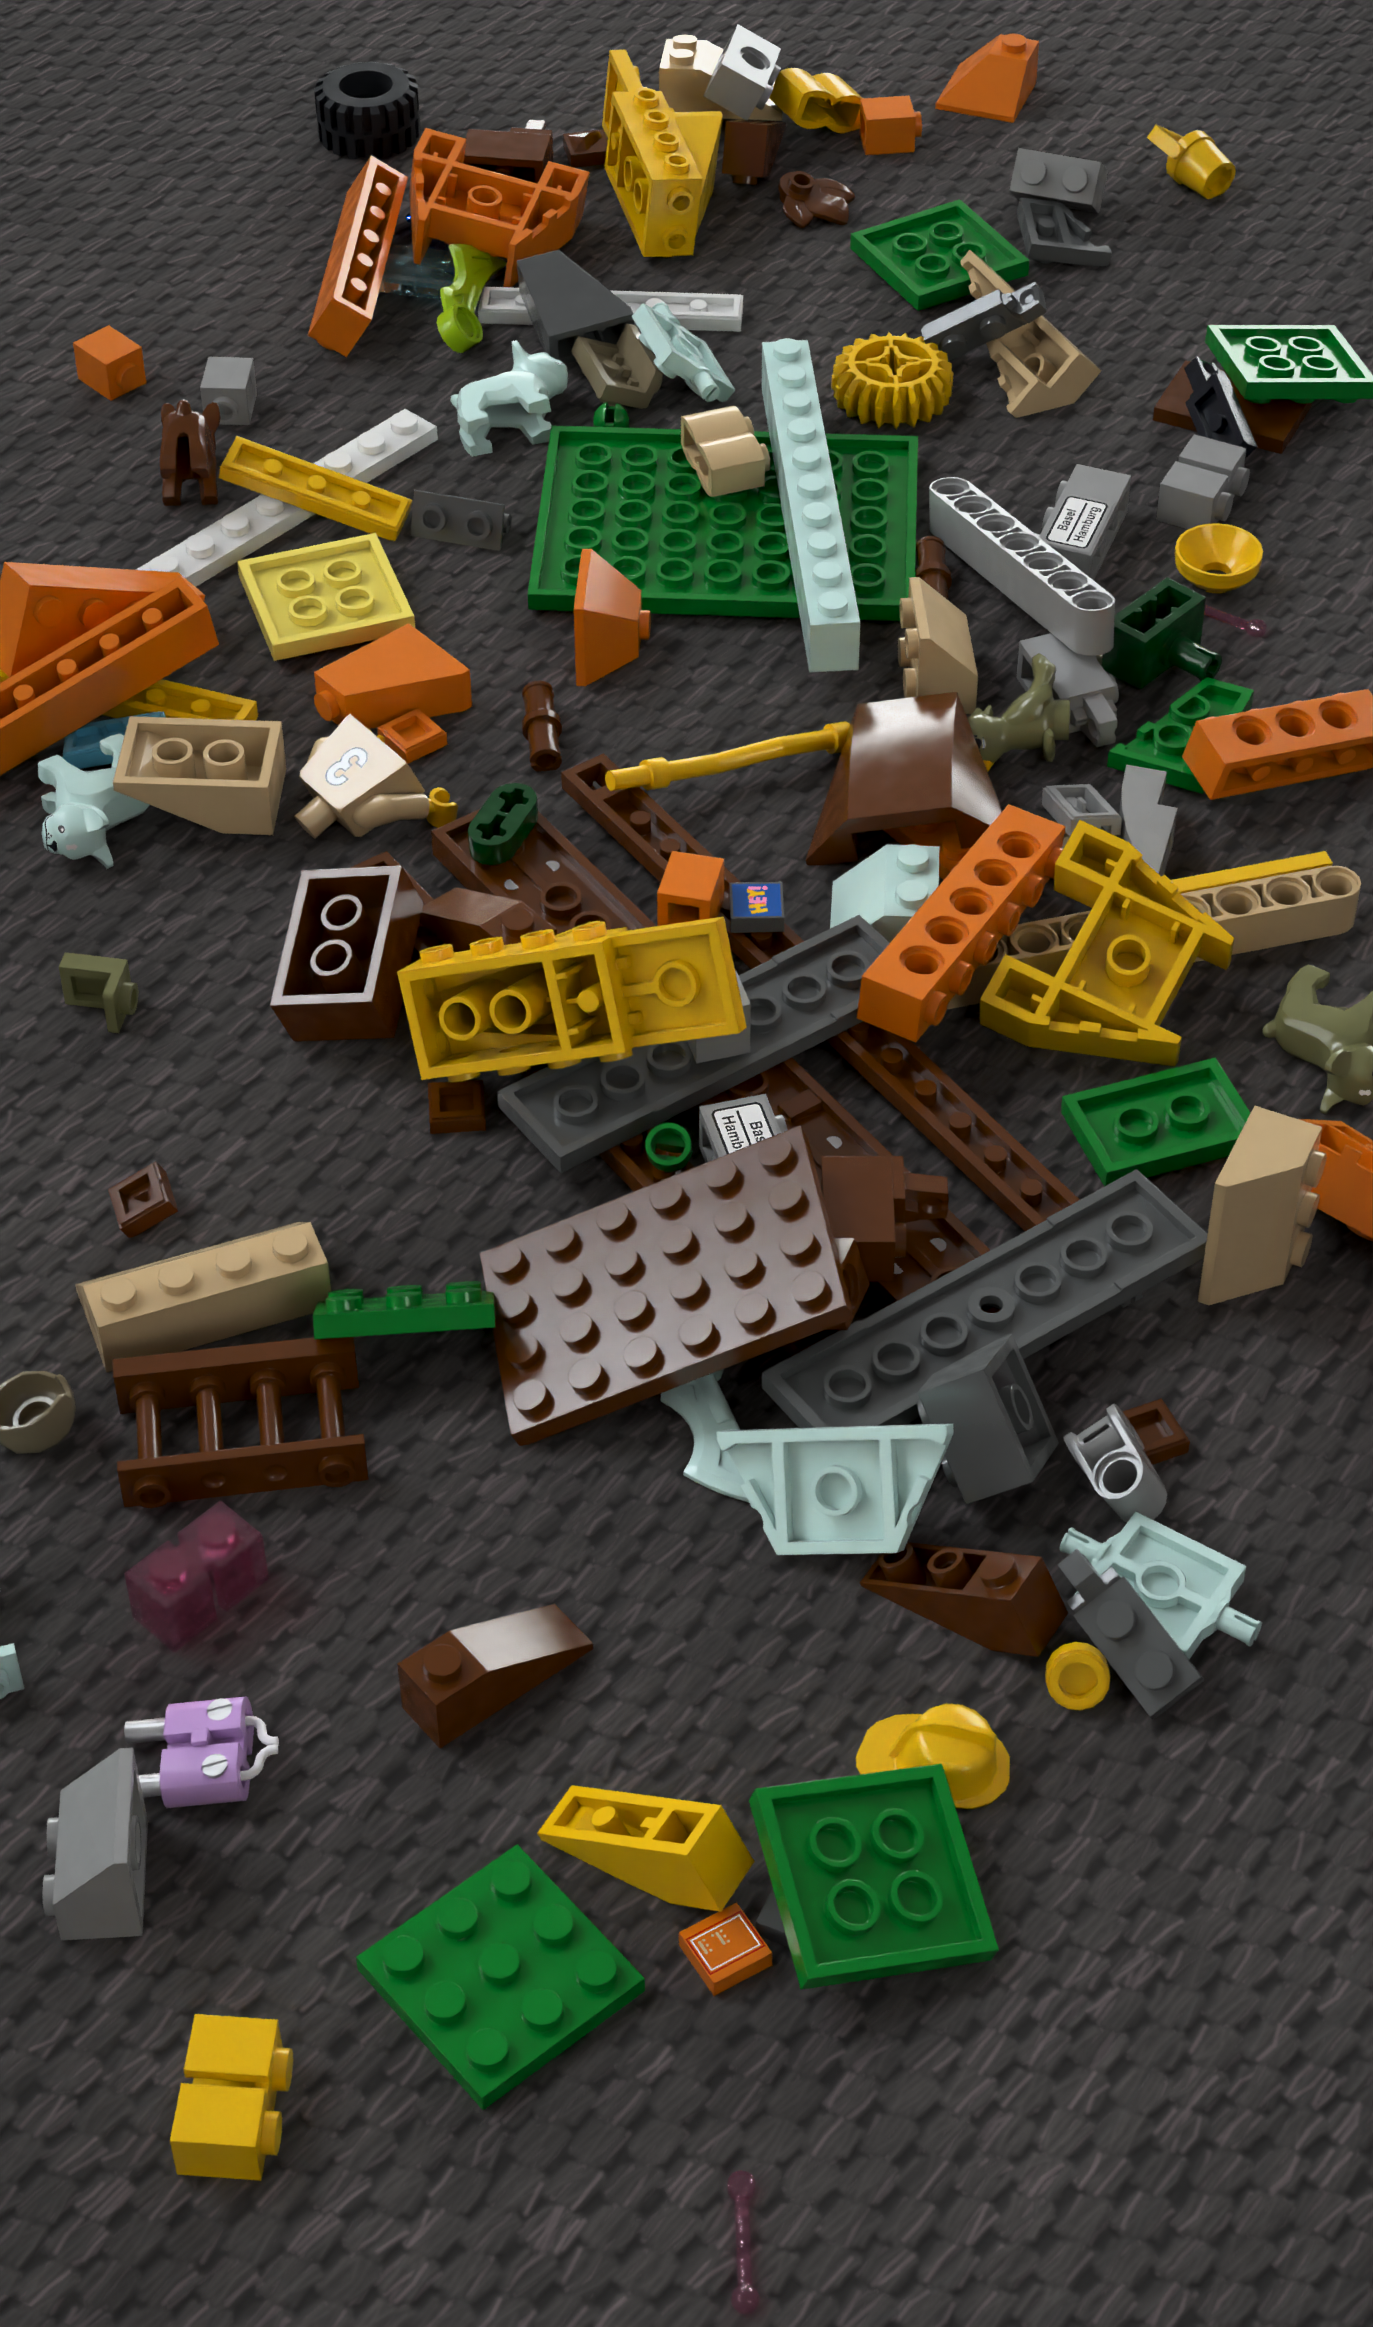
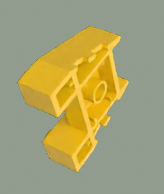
[980,820,1235,1066]

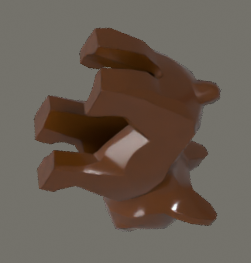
[159,399,221,506]

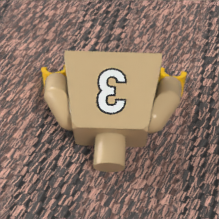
[294,714,458,839]

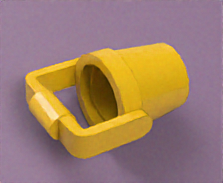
[1147,124,1236,199]

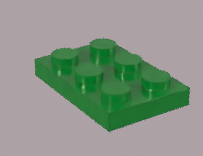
[1061,1057,1251,1187]
[313,1281,496,1339]

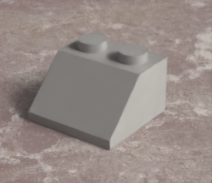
[42,1748,148,1940]

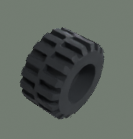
[314,62,421,160]

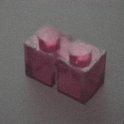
[124,1500,269,1652]

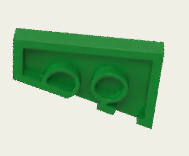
[1107,677,1254,794]

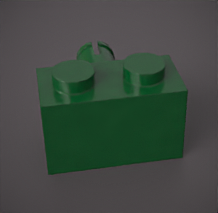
[1102,577,1222,689]

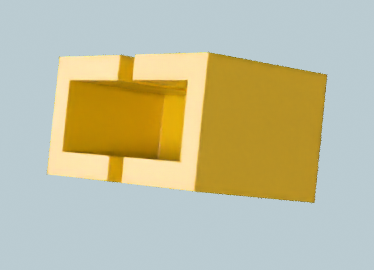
[170,2014,293,2181]

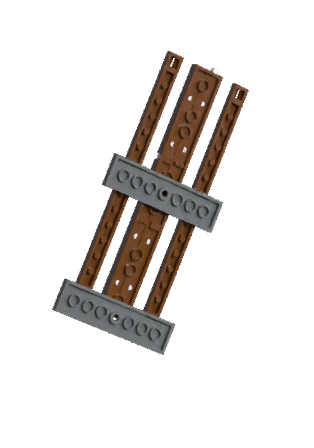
[350,753,1207,1428]

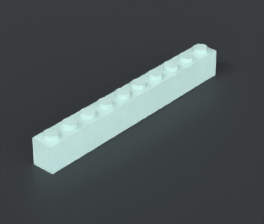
[762,338,860,672]

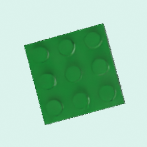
[850,199,1029,311]
[1205,325,1373,404]
[749,1764,999,1990]
[356,1844,645,2110]

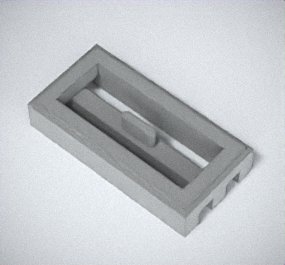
[1042,784,1122,836]

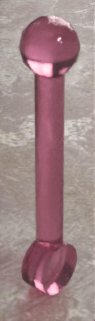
[1204,605,1267,637]
[727,2170,760,2314]

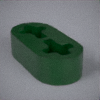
[468,783,538,865]

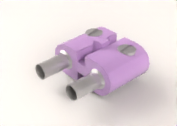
[124,1697,279,1808]

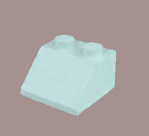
[830,844,940,942]

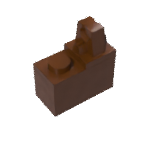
[464,120,553,184]
[821,1156,949,1282]

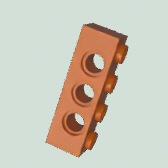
[1182,689,1373,800]

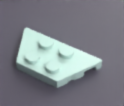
[716,1424,954,1555]

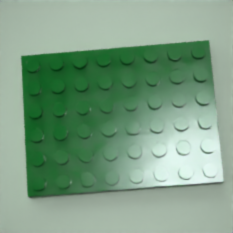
[527,425,918,621]

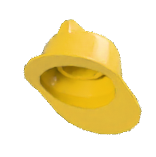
[856,1703,1010,1809]

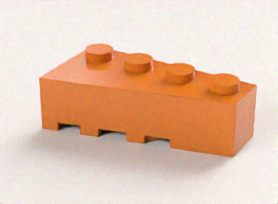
[0,562,205,678]

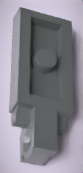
[921,282,1047,361]
[1057,1549,1205,1720]

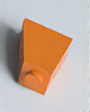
[314,623,472,729]

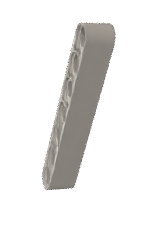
[929,477,1115,656]

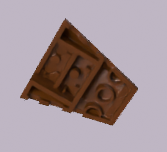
[805,692,1002,865]

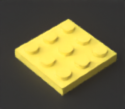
[237,533,415,661]

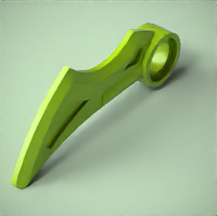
[437,244,507,353]

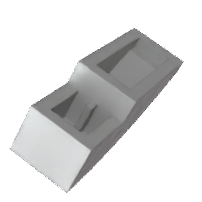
[1118,765,1178,876]

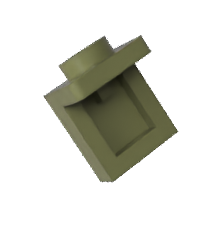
[59,952,139,1033]

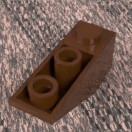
[860,1542,1068,1657]

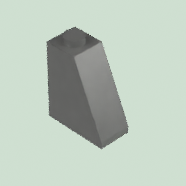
[517,250,634,363]

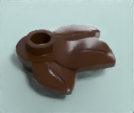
[778,171,855,228]

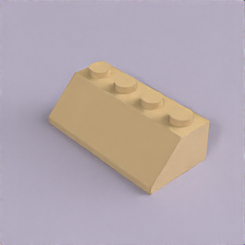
[75,1222,331,1372]

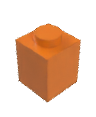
[859,95,922,155]
[73,325,146,401]
[657,851,724,926]

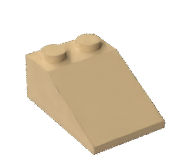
[659,35,783,121]
[113,716,286,835]

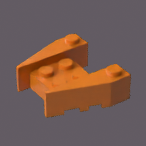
[409,128,590,287]

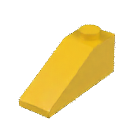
[537,1785,755,1912]

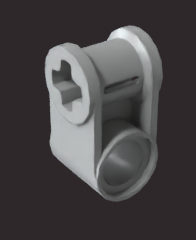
[1063,1403,1167,1522]

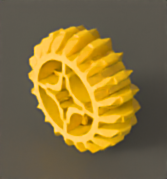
[831,332,954,430]

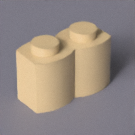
[681,406,770,497]

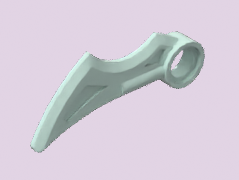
[661,1369,749,1502]

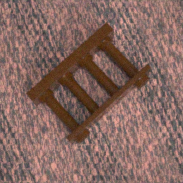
[113,1337,369,1508]

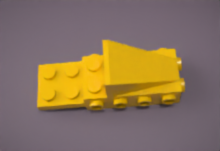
[602,50,723,257]
[397,917,747,1082]

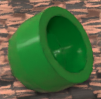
[593,402,630,428]
[645,1123,692,1173]

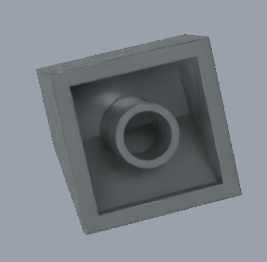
[917,1334,1059,1504]

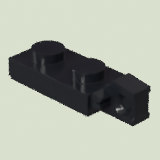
[1184,356,1257,458]

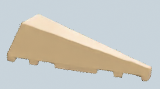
[960,250,1102,418]

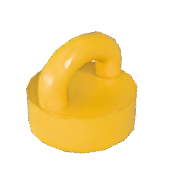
[1045,1642,1110,1710]

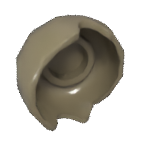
[0,1371,76,1454]

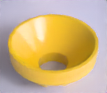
[1174,523,1263,593]

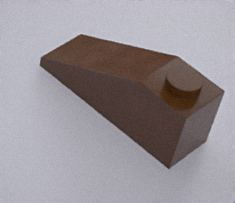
[722,119,786,185]
[419,887,557,952]
[397,1604,594,1748]

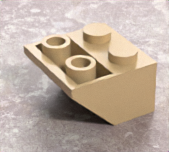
[898,577,978,714]

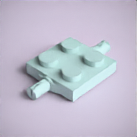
[632,302,735,402]
[1060,1511,1262,1659]

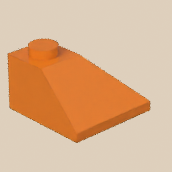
[935,34,1039,123]
[574,549,651,686]

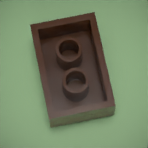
[270,865,423,1041]

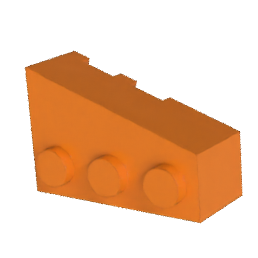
[1299,1119,1373,1241]

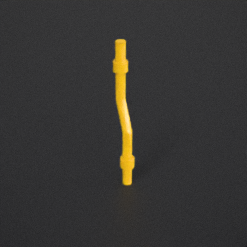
[605,721,850,791]

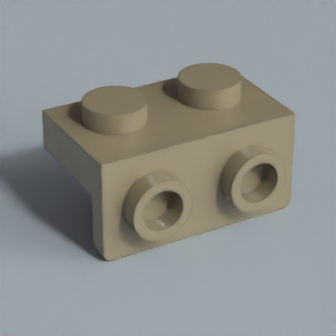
[571,324,663,409]

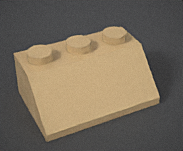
[1198,1106,1327,1305]

